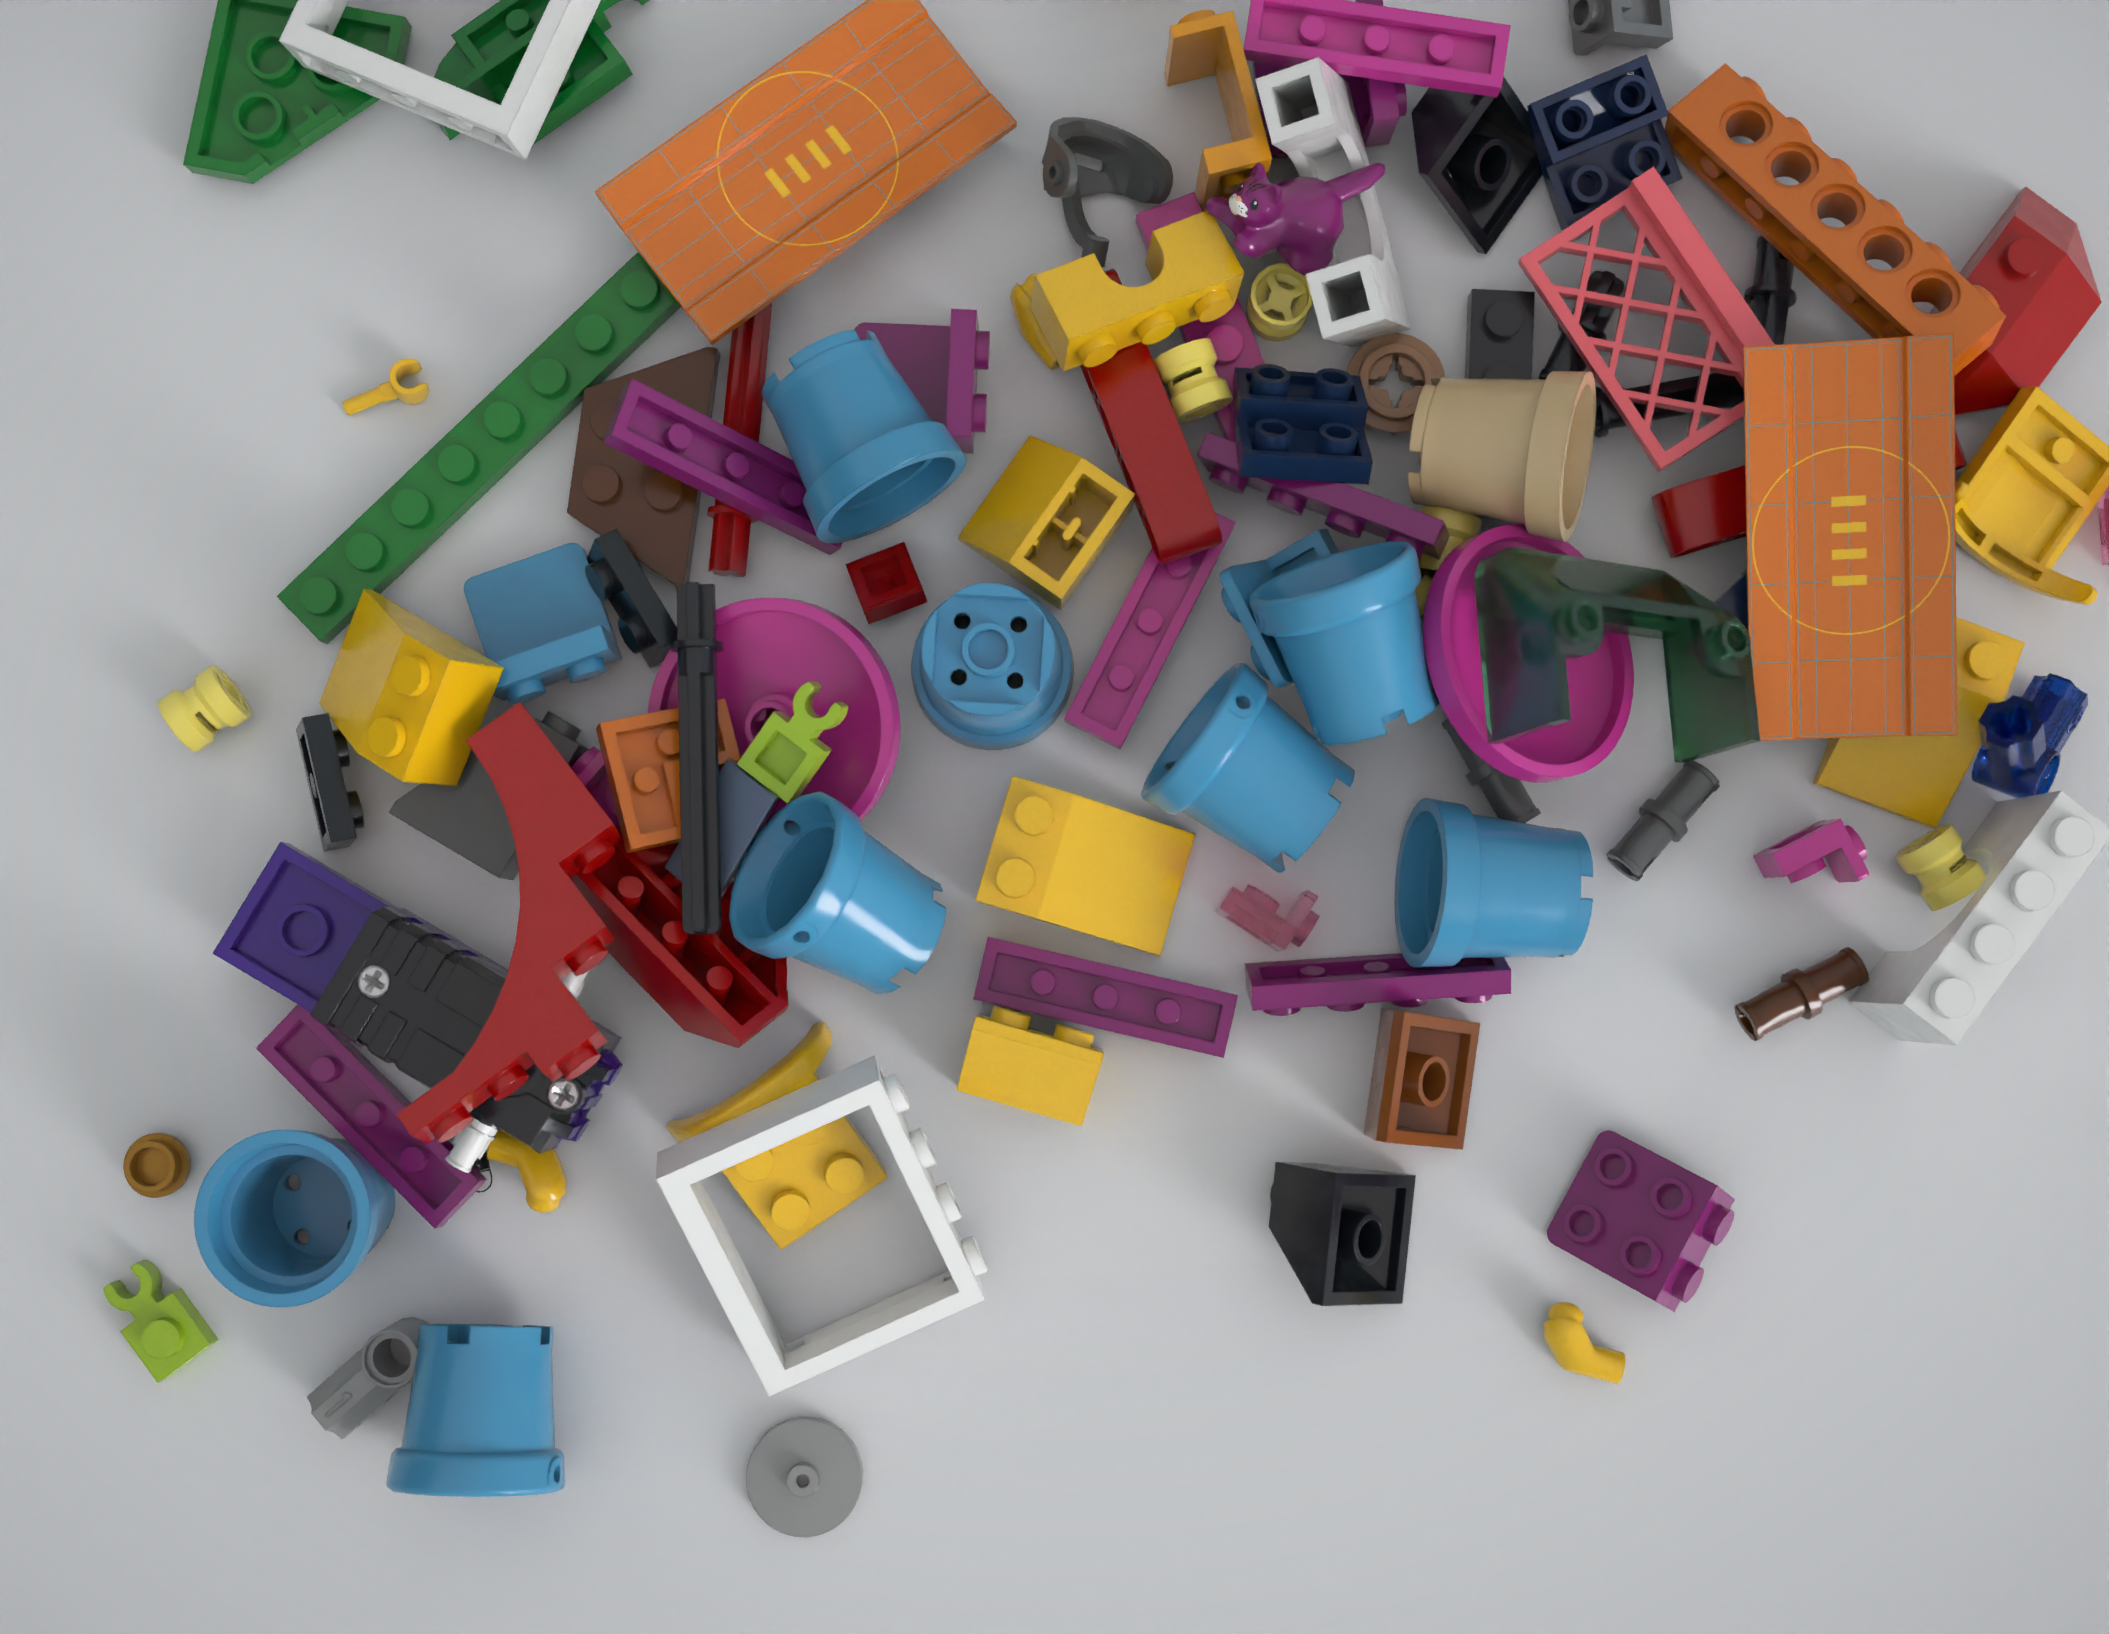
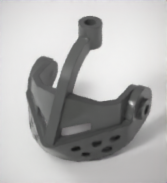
[1041,117,1173,267]

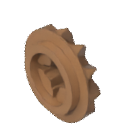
[1346,333,1445,436]

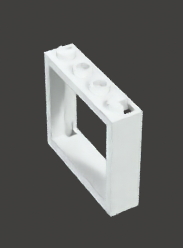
[279,0,601,160]
[656,1055,988,1397]

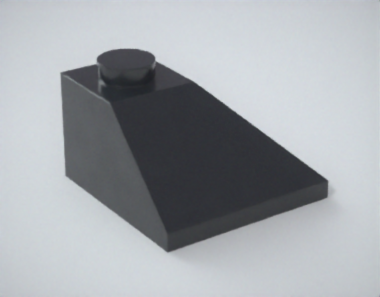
[1411,76,1543,254]
[1269,1162,1416,1306]

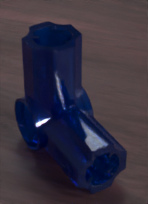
[1972,673,2088,798]

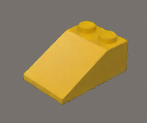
[319,588,504,786]
[1813,617,2025,828]
[975,776,1195,956]

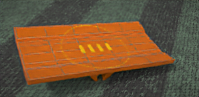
[595,0,1017,345]
[1743,332,1957,742]

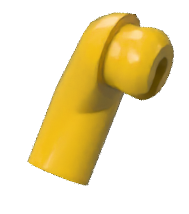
[1010,273,1060,370]
[487,1131,567,1213]
[1543,1302,1625,1384]

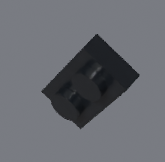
[1465,289,1535,379]
[585,529,677,668]
[296,713,364,852]

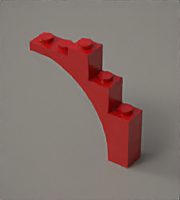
[396,702,623,1144]

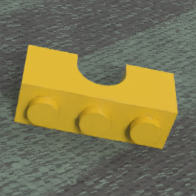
[1030,210,1244,372]

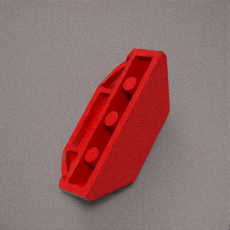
[1929,187,2102,416]
[570,826,788,1048]

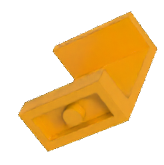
[1164,10,1272,212]

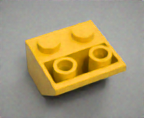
[958,435,1135,610]
[957,1006,1104,1126]

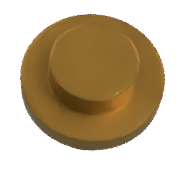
[123,1133,191,1198]

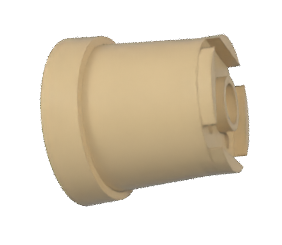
[1408,371,1596,542]

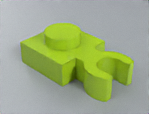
[737,681,848,804]
[103,1260,219,1383]

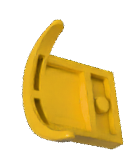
[1955,386,2109,605]
[666,1021,888,1250]

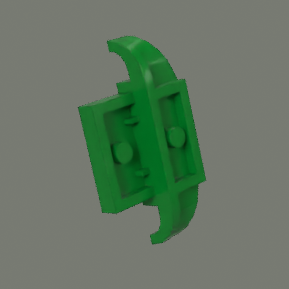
[434,0,649,145]

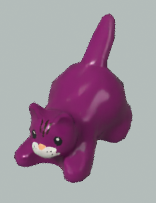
[1205,162,1385,276]

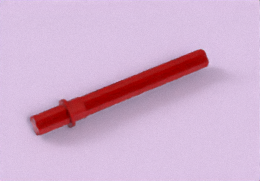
[707,303,772,577]

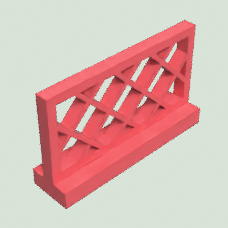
[1518,166,1775,473]

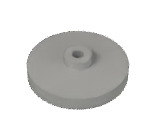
[746,1417,863,1537]

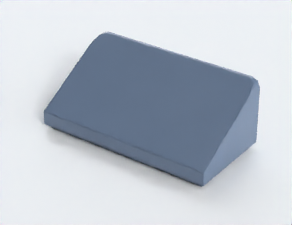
[665,758,780,899]

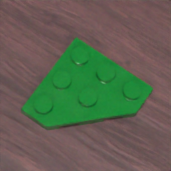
[183,0,412,184]

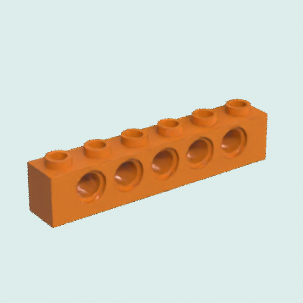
[1665,63,2006,376]

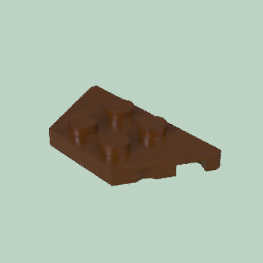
[567,347,720,587]

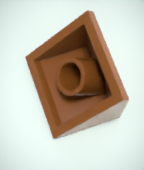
[1363,1008,1480,1150]

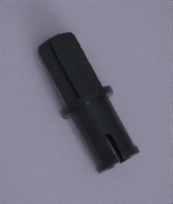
[1744,235,1797,345]
[1538,271,1625,379]

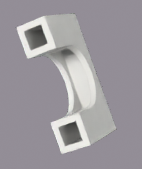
[1255,57,1411,347]
[1849,790,2109,1045]

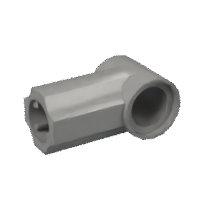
[307,1317,428,1439]

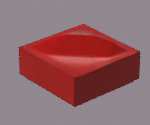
[845,542,928,625]

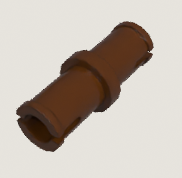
[1734,947,1869,1041]

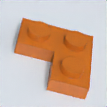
[596,698,741,853]

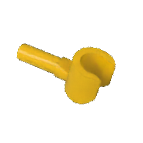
[342,358,429,416]

